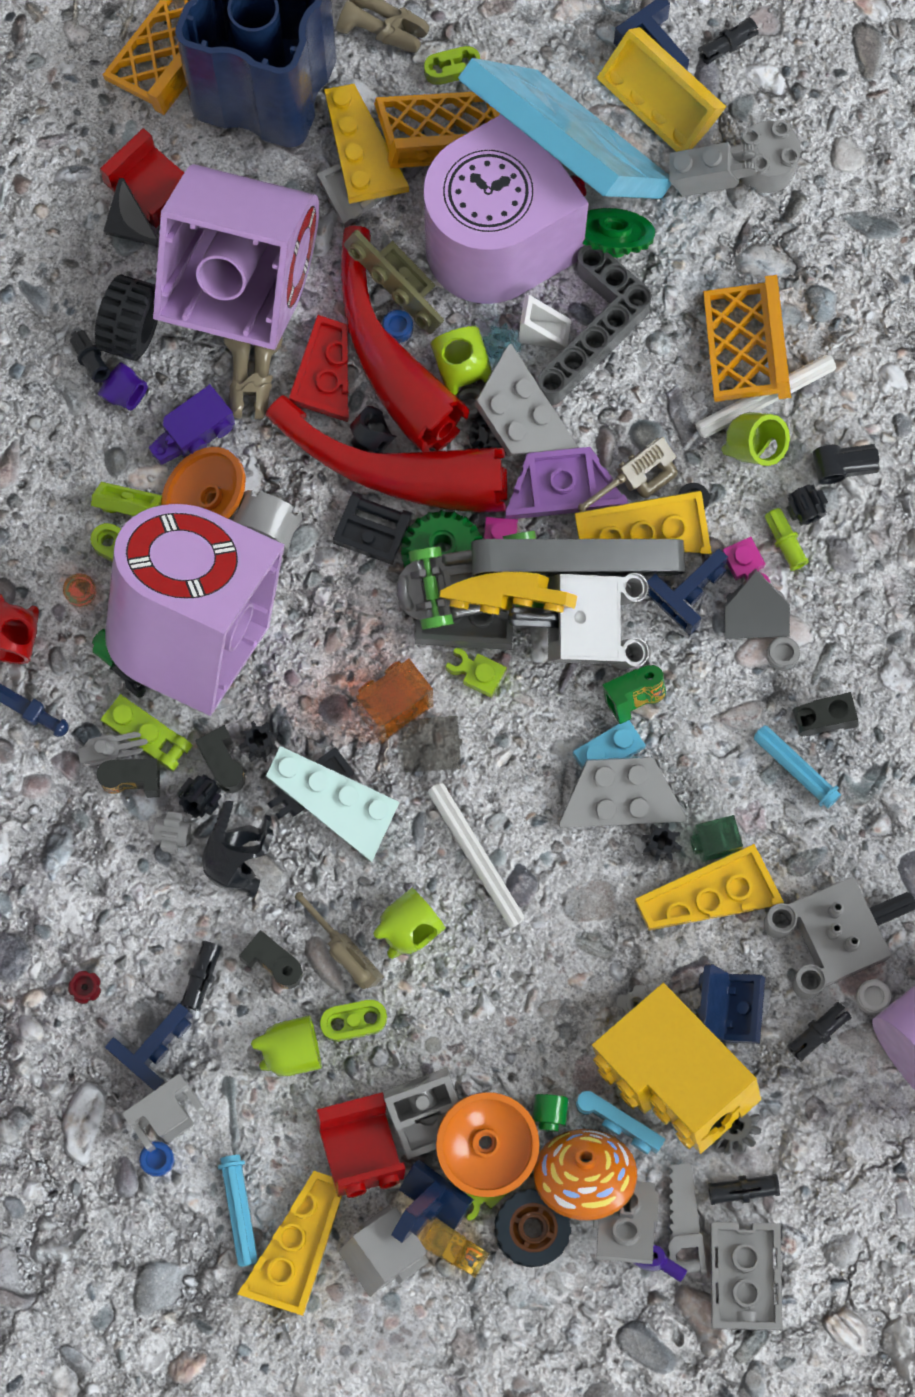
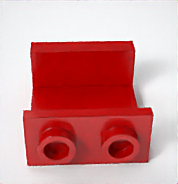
[100,128,184,228]
[316,1092,405,1198]

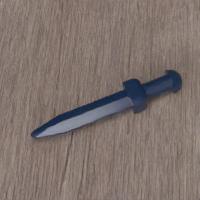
[0,684,69,737]

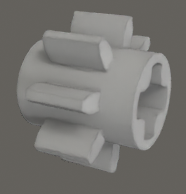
[153,811,191,854]

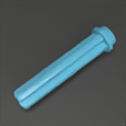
[754,725,841,809]
[218,1155,258,1267]

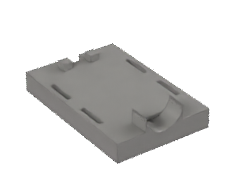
[710,1222,783,1331]

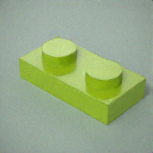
[91,482,162,517]

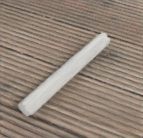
[696,355,836,438]
[428,783,524,928]

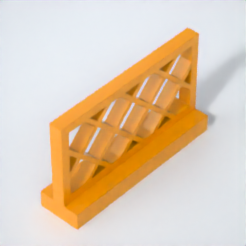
[102,0,190,115]
[374,92,499,168]
[703,275,791,402]

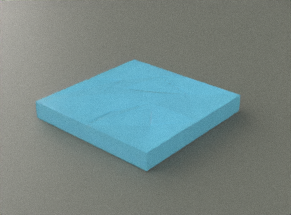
[458,58,672,199]

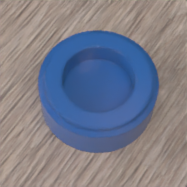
[382,310,414,343]
[139,1141,175,1177]

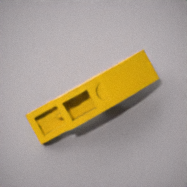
[439,572,577,615]

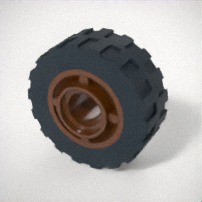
[494,1189,572,1268]

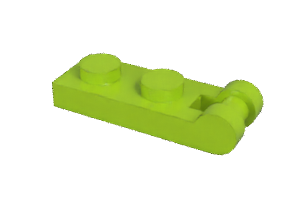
[100,694,193,772]

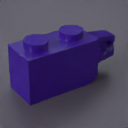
[149,384,235,465]

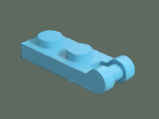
[576,1091,666,1154]

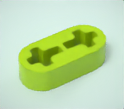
[424,46,480,85]

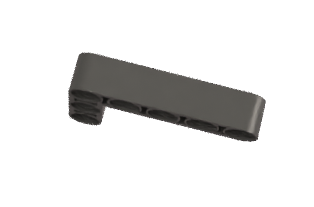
[537,245,652,406]

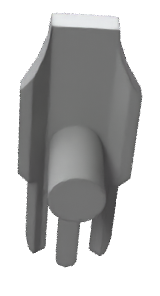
[78,732,148,766]

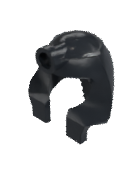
[202,801,274,898]

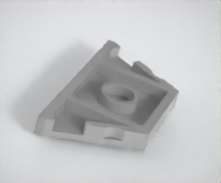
[474,344,578,457]
[559,756,687,828]

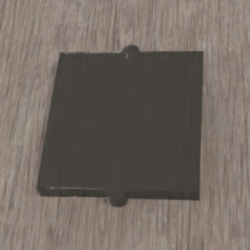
[399,716,463,773]

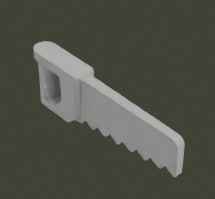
[667,1163,707,1276]

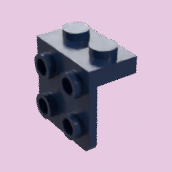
[696,964,766,1044]

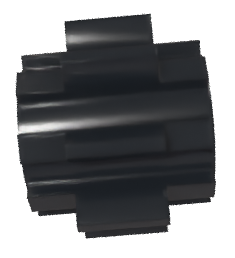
[786,484,828,526]
[239,721,280,763]
[178,774,222,818]
[641,823,682,865]

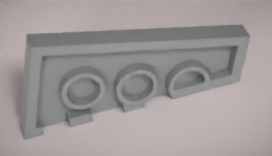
[317,127,433,229]

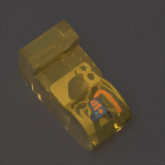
[422,1218,490,1278]

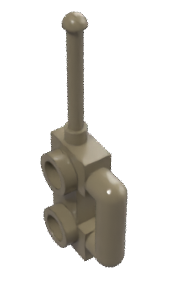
[578,437,678,512]
[295,892,384,989]

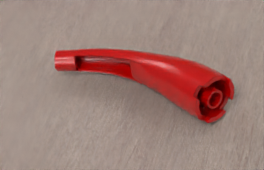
[341,226,469,452]
[266,395,508,513]

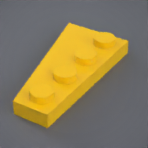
[324,84,409,204]
[574,491,712,554]
[634,844,784,931]
[237,1171,342,1316]

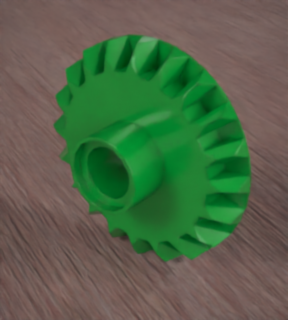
[583,208,655,258]
[401,509,482,567]

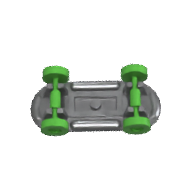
[397,531,552,630]

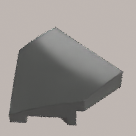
[724,568,790,639]

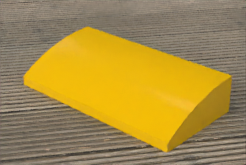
[597,27,727,152]

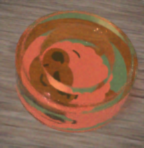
[63,573,96,607]

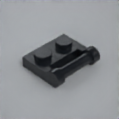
[333,491,413,565]

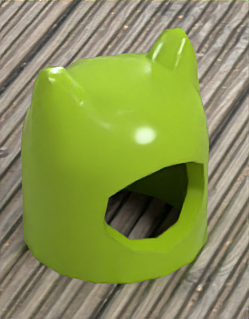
[430,326,492,396]
[721,412,790,466]
[373,887,446,959]
[251,1015,322,1076]

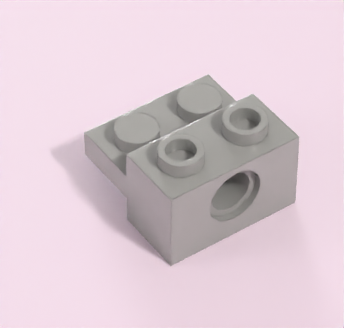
[384,1067,459,1159]

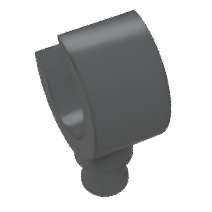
[458,380,486,420]

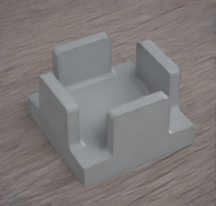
[122,1073,207,1153]

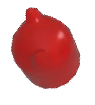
[0,594,39,664]

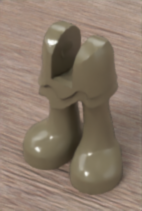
[336,0,430,53]
[223,336,283,420]

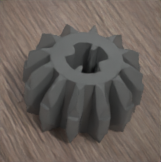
[710,1113,762,1155]

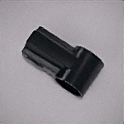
[813,444,880,485]

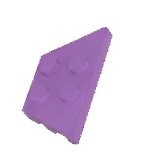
[505,447,628,519]

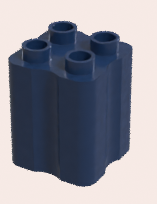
[175,0,337,148]

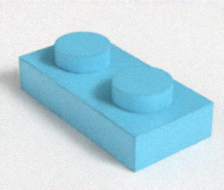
[573,720,646,769]

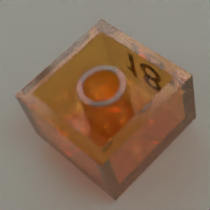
[356,658,434,744]

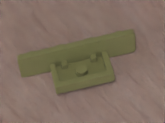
[344,230,444,334]

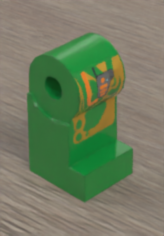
[602,665,666,724]

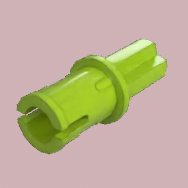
[765,508,809,571]

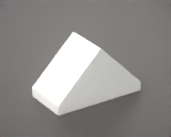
[519,295,571,349]

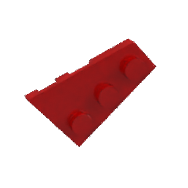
[289,315,349,422]

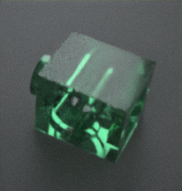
[690,815,743,863]

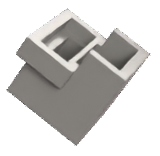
[338,1205,429,1297]

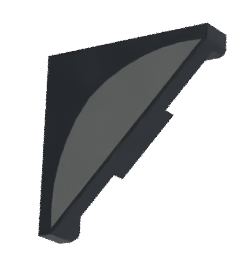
[103,178,159,247]

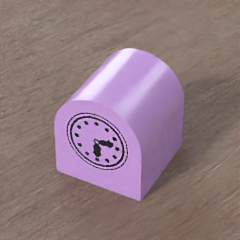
[424,115,588,304]

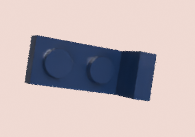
[614,0,689,71]
[647,548,728,636]
[105,1003,192,1091]
[391,1160,474,1243]

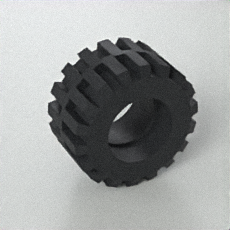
[95,274,158,361]

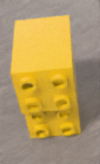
[592,982,761,1154]

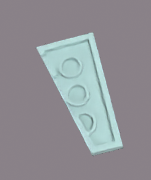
[265,746,400,862]

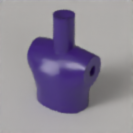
[98,362,148,410]
[633,1243,688,1282]

